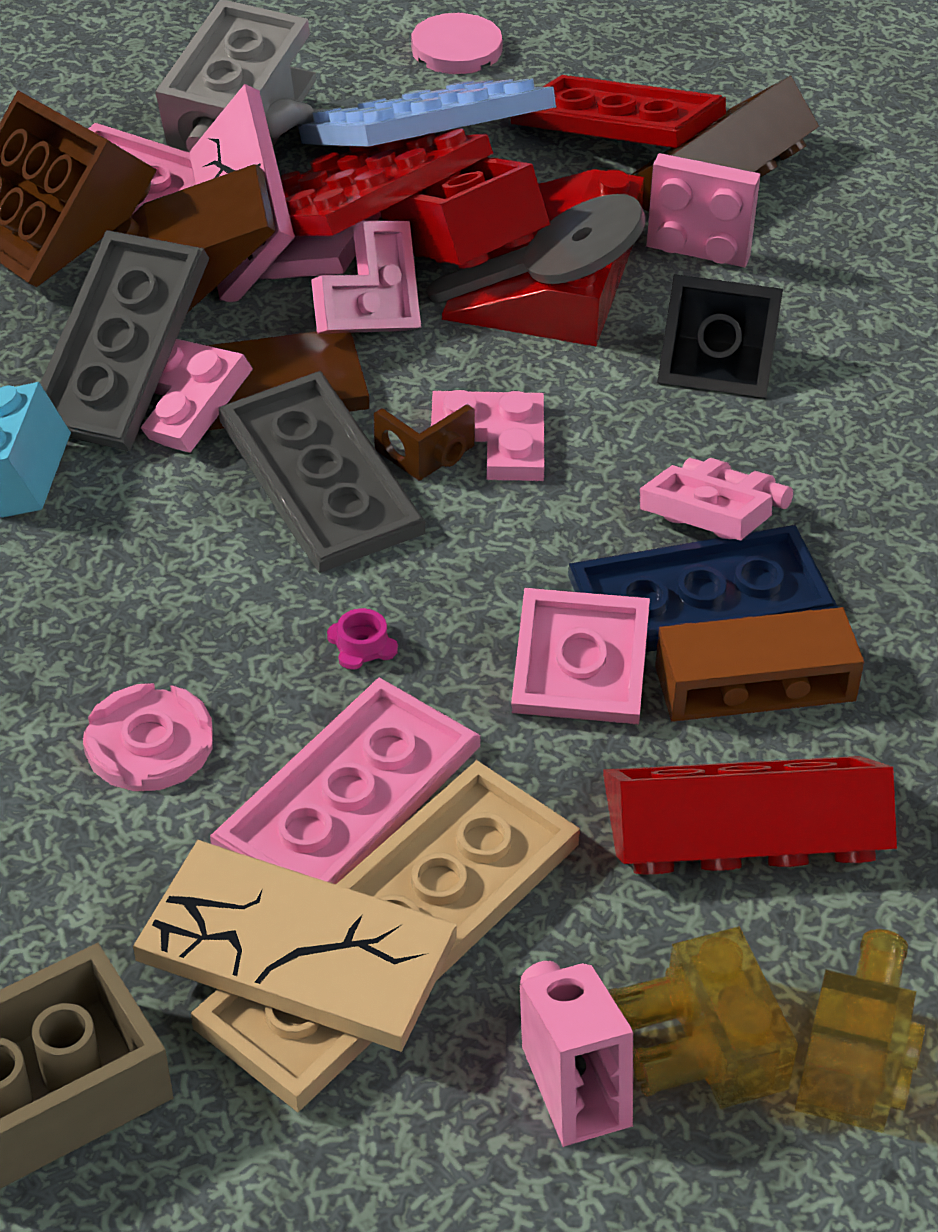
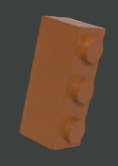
[655,607,864,722]

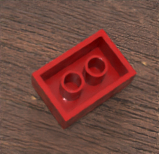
[380,157,550,269]

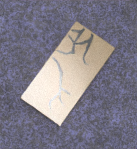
[133,840,457,1052]

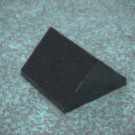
[657,274,783,398]

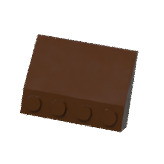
[0,90,157,287]

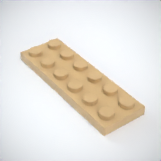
[191,760,580,1112]

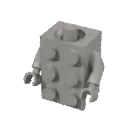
[155,0,326,152]

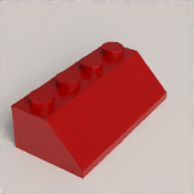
[603,756,897,874]

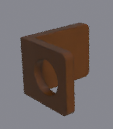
[374,404,475,481]

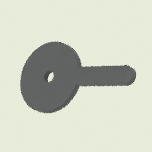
[426,194,646,303]

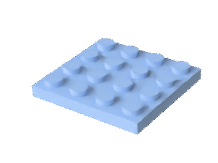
[299,78,556,147]

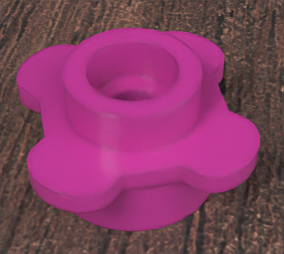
[327,608,398,669]

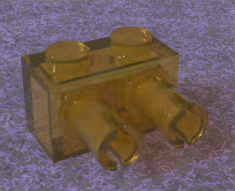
[607,926,798,1109]
[795,929,925,1133]

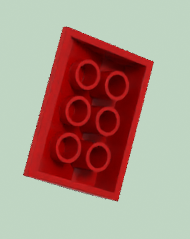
[442,169,644,347]

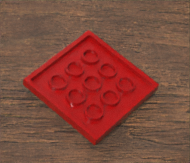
[280,128,494,236]

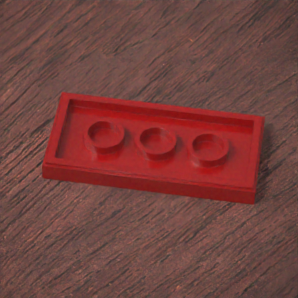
[510,75,726,148]

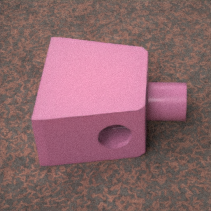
[520,961,633,1147]

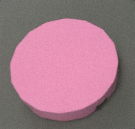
[411,13,503,74]
[83,683,213,791]

